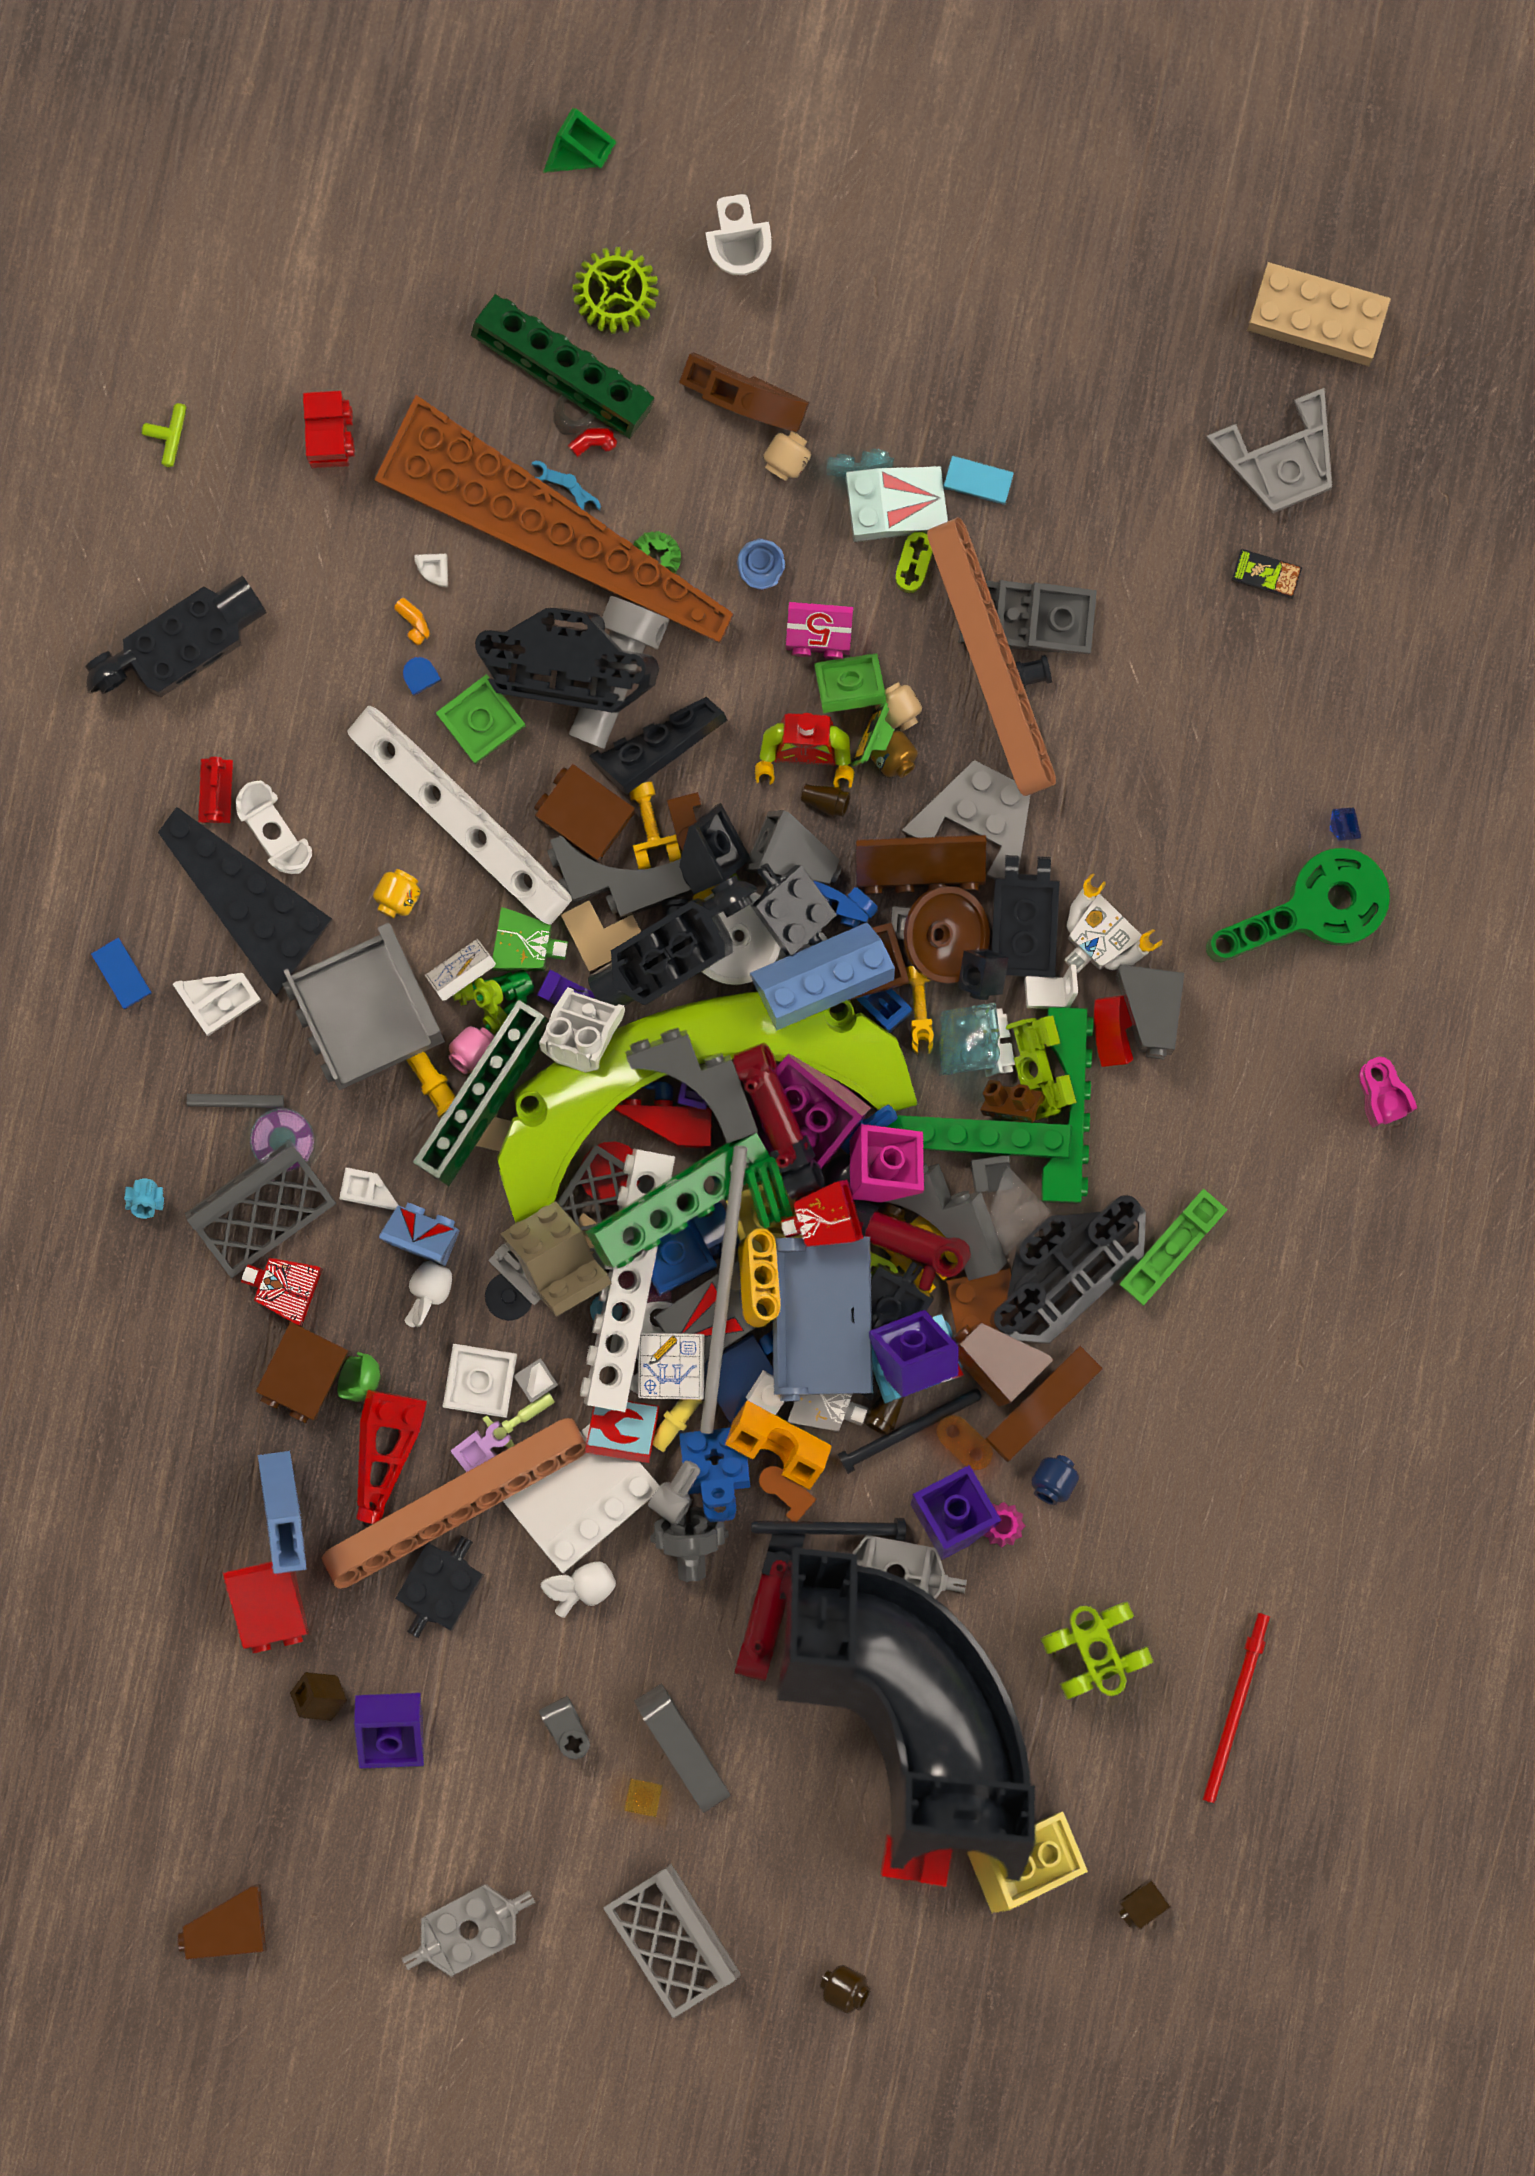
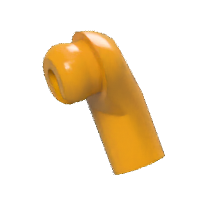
[394,598,430,645]

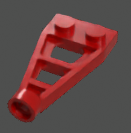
[356,1390,427,1524]

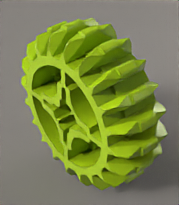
[573,247,659,334]

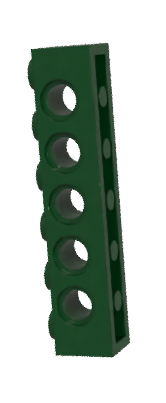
[470,294,655,439]
[413,1000,549,1187]

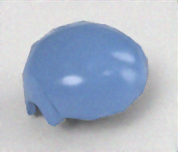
[737,538,785,590]

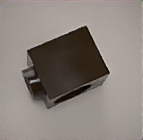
[1118,1879,1171,1930]

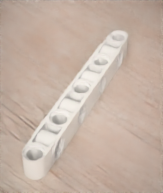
[347,706,572,924]

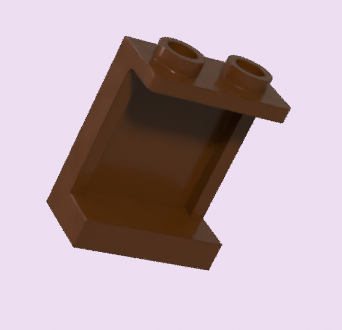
[534,763,636,863]
[256,1322,351,1423]

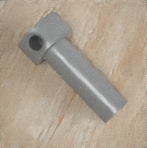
[569,596,670,749]

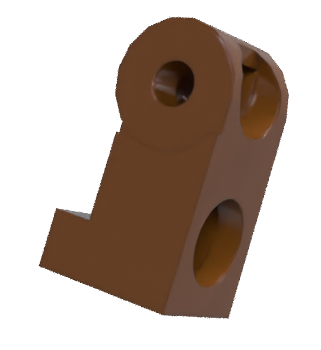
[667,792,701,852]

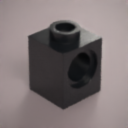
[958,949,1009,1000]

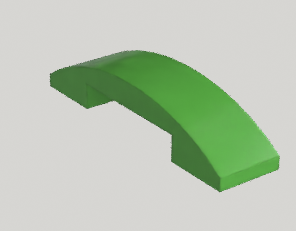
[1119,1188,1228,1306]

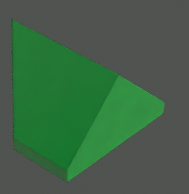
[543,108,617,173]

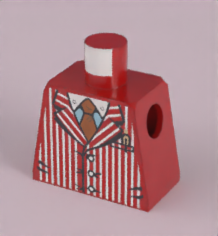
[241,1258,323,1326]

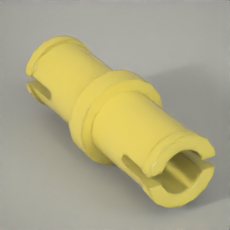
[653,1399,703,1453]

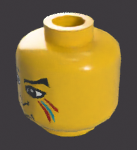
[373,869,421,919]

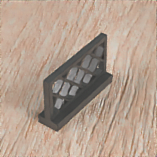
[185,1139,336,1278]
[557,1144,653,1271]

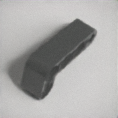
[634,1683,731,1813]

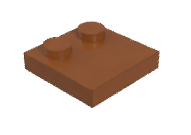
[946,1269,1018,1333]

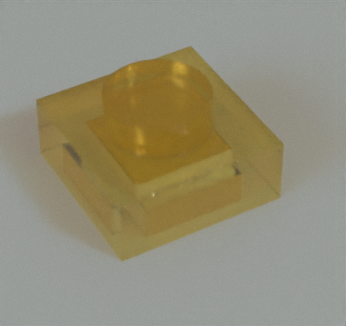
[624,1778,663,1817]

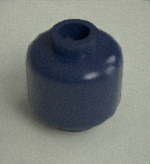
[1031,1455,1079,1505]

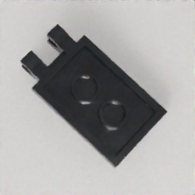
[992,855,1060,977]

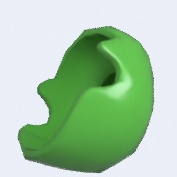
[337,1352,381,1402]

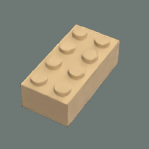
[1247,262,1391,366]

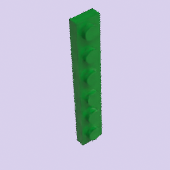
[887,1115,1072,1159]

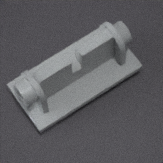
[488,1244,541,1306]

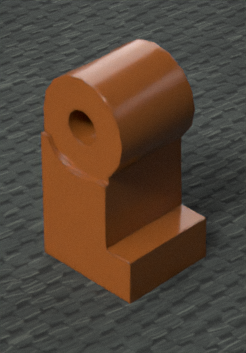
[759,1466,817,1521]

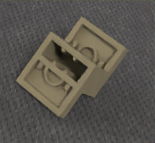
[500,1202,612,1316]

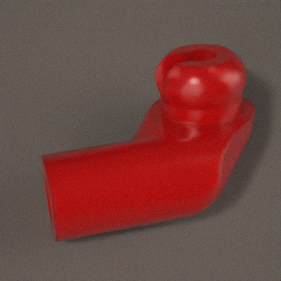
[568,428,617,457]

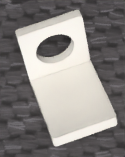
[1024,964,1078,1009]

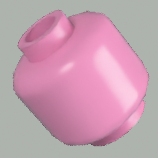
[449,1026,494,1074]

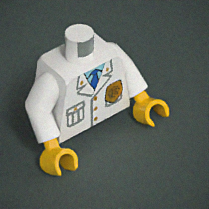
[1064,874,1163,973]

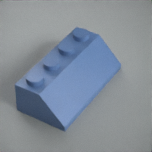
[750,923,895,1031]

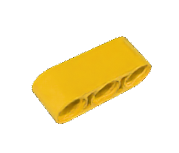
[738,1228,781,1328]

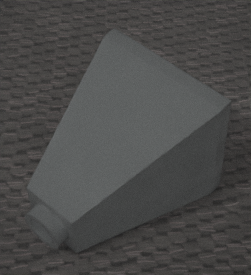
[743,810,842,883]

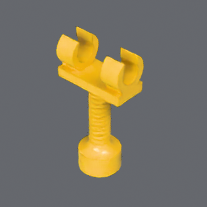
[629,781,681,870]
[905,966,934,1055]

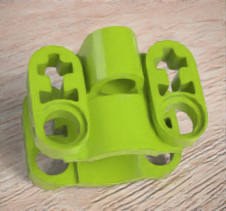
[1040,1601,1154,1699]

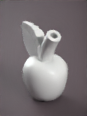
[405,1261,452,1327]
[541,1561,616,1617]

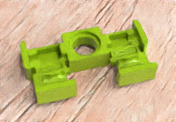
[1006,1016,1076,1120]

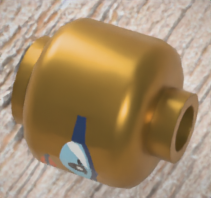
[870,731,918,778]

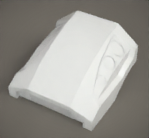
[539,987,625,1072]

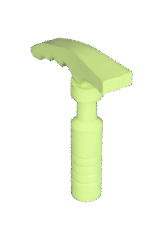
[482,1392,555,1448]

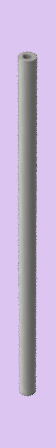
[700,1145,747,1434]

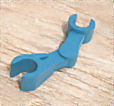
[531,461,601,513]

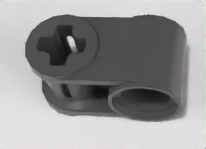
[539,1695,590,1759]

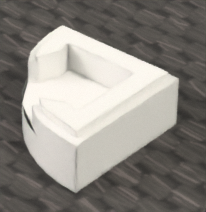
[414,554,448,587]

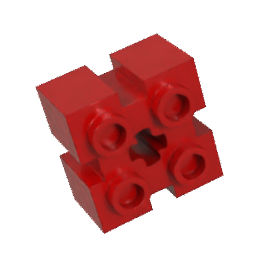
[303,391,355,468]
[880,1834,952,1887]

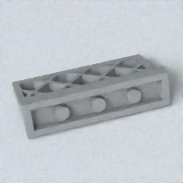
[604,1864,741,2018]

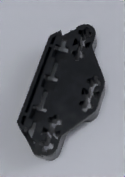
[475,608,659,713]
[990,1195,1146,1344]

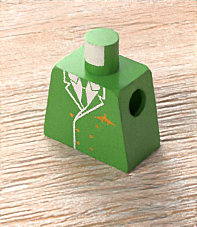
[491,907,568,971]

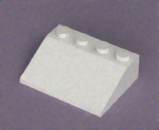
[503,1424,660,1573]

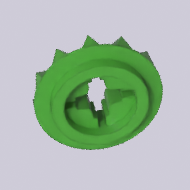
[633,531,681,573]

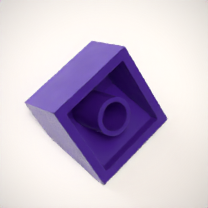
[869,1310,958,1397]
[911,1465,1001,1560]
[354,1693,424,1769]

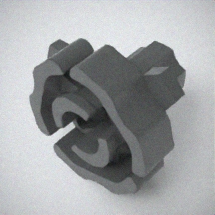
[650,1507,729,1582]

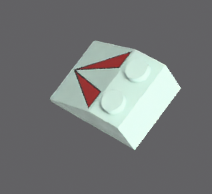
[846,467,948,542]

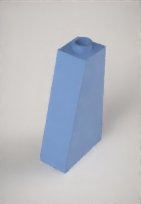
[258,1451,306,1574]

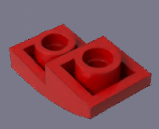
[1094,995,1134,1067]

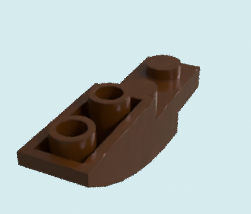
[679,352,810,432]

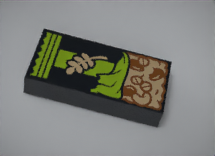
[1231,549,1302,599]

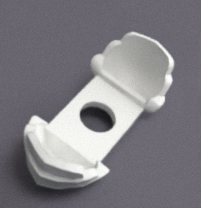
[236,781,312,874]

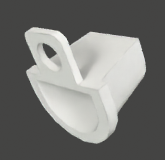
[706,194,771,275]

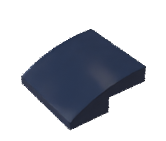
[704,1334,773,1425]

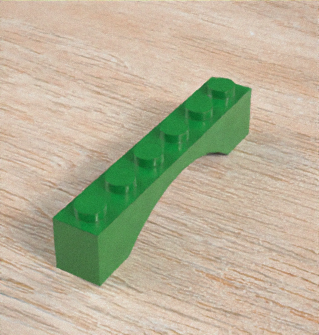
[1041,1007,1093,1204]

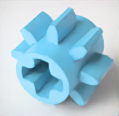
[124,1178,164,1219]

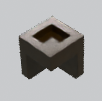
[290,1672,347,1721]

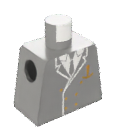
[788,1393,868,1432]

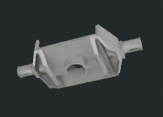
[852,1535,967,1599]
[402,1884,535,1977]

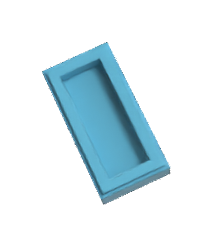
[944,456,1014,505]

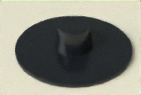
[485,1274,532,1321]

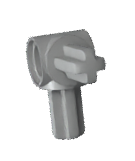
[648,1460,700,1525]

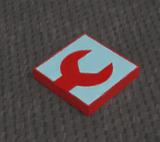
[585,1401,659,1463]

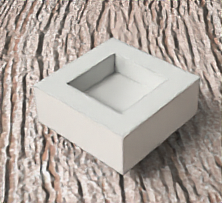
[746,1370,784,1415]

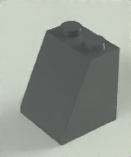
[1116,965,1184,1060]

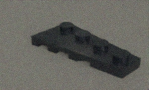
[588,697,728,795]

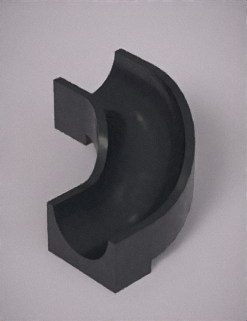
[777,1547,1035,1881]

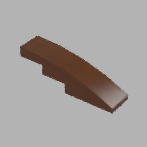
[985,1346,1103,1463]

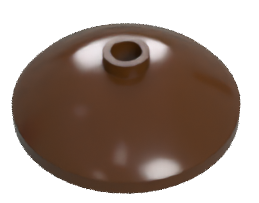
[904,886,990,983]

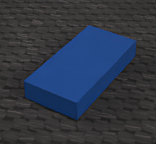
[91,938,152,1010]

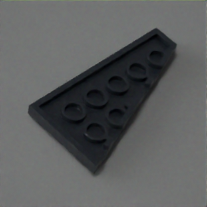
[158,807,333,997]

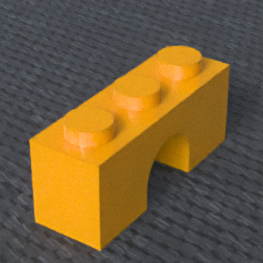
[725,1400,832,1490]

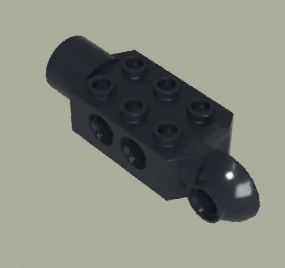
[85,576,267,697]
[588,875,758,1007]

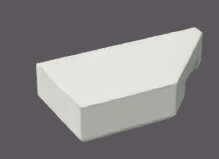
[339,1168,398,1210]

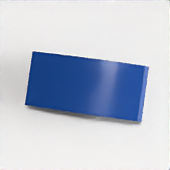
[813,881,868,928]

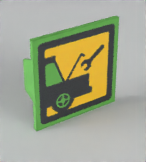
[850,703,894,767]

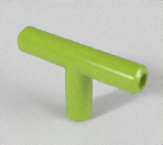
[142,403,187,467]

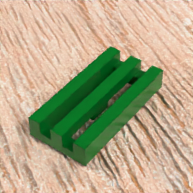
[744,1156,793,1228]

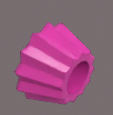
[983,1502,1026,1548]

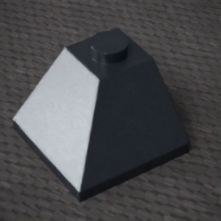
[679,803,751,895]

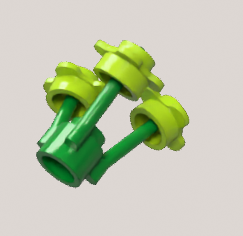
[452,970,534,1034]

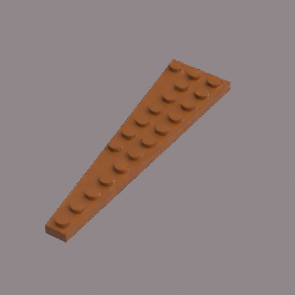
[374,395,734,644]

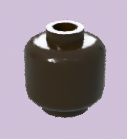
[820,1965,871,2014]

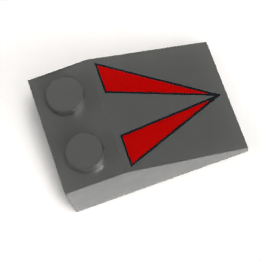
[654,1261,767,1362]

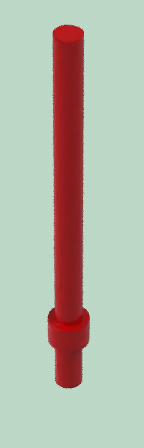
[1202,1613,1270,1803]

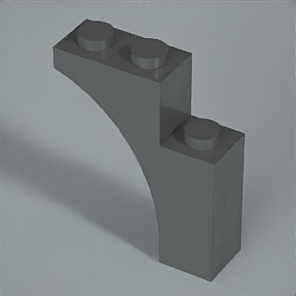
[547,836,692,919]
[625,1028,758,1143]
[886,1163,1007,1280]

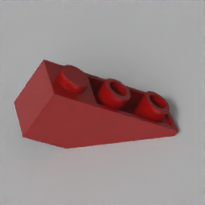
[615,1099,712,1148]

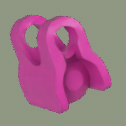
[1358,1057,1417,1128]

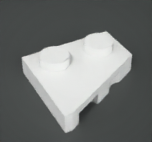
[173,973,262,1036]

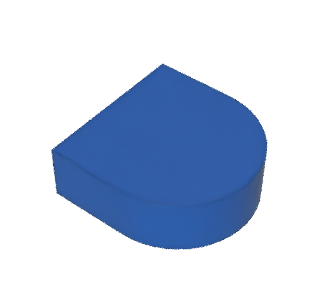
[403,657,441,696]
[847,887,878,919]

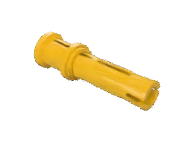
[406,1052,455,1118]

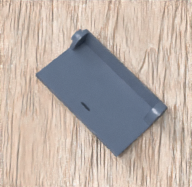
[773,1237,873,1401]

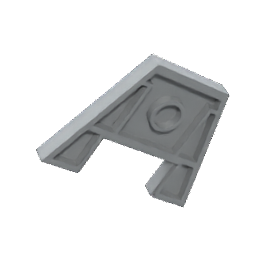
[1206,388,1332,513]
[902,760,1030,879]

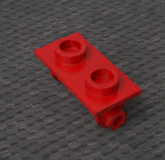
[198,756,233,824]

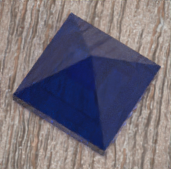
[1329,807,1361,841]

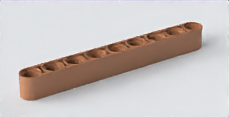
[927,517,1056,796]
[322,1418,586,1588]

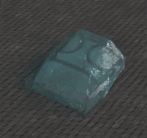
[939,1003,1000,1076]

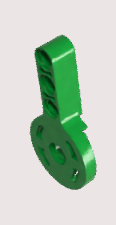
[1206,848,1390,962]

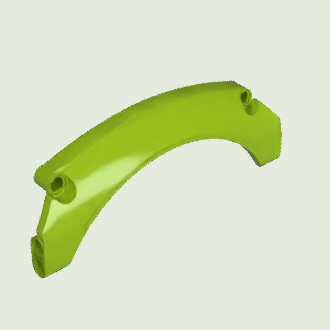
[497,992,917,1223]

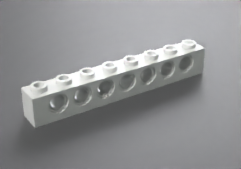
[580,1149,675,1412]

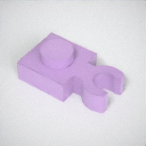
[451,1421,511,1472]

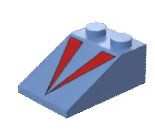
[379,1202,460,1267]

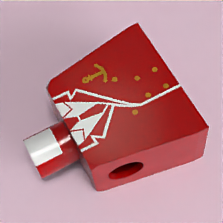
[781,1180,864,1247]

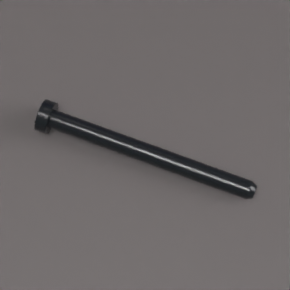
[838,1389,982,1474]
[751,1518,906,1541]

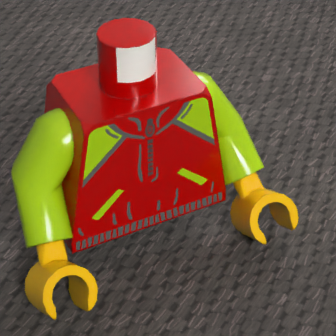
[755,713,854,788]

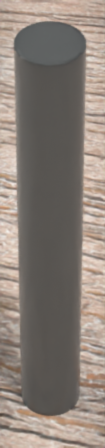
[187,1094,284,1108]

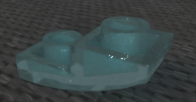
[826,449,894,477]

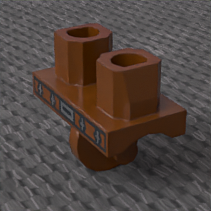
[980,1080,1046,1123]

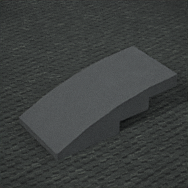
[958,580,1097,654]

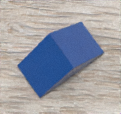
[856,988,912,1033]

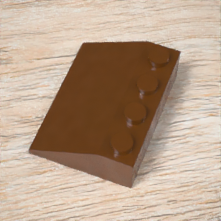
[855,835,986,895]

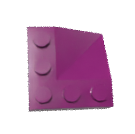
[748,1053,871,1170]

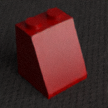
[223,1562,309,1654]

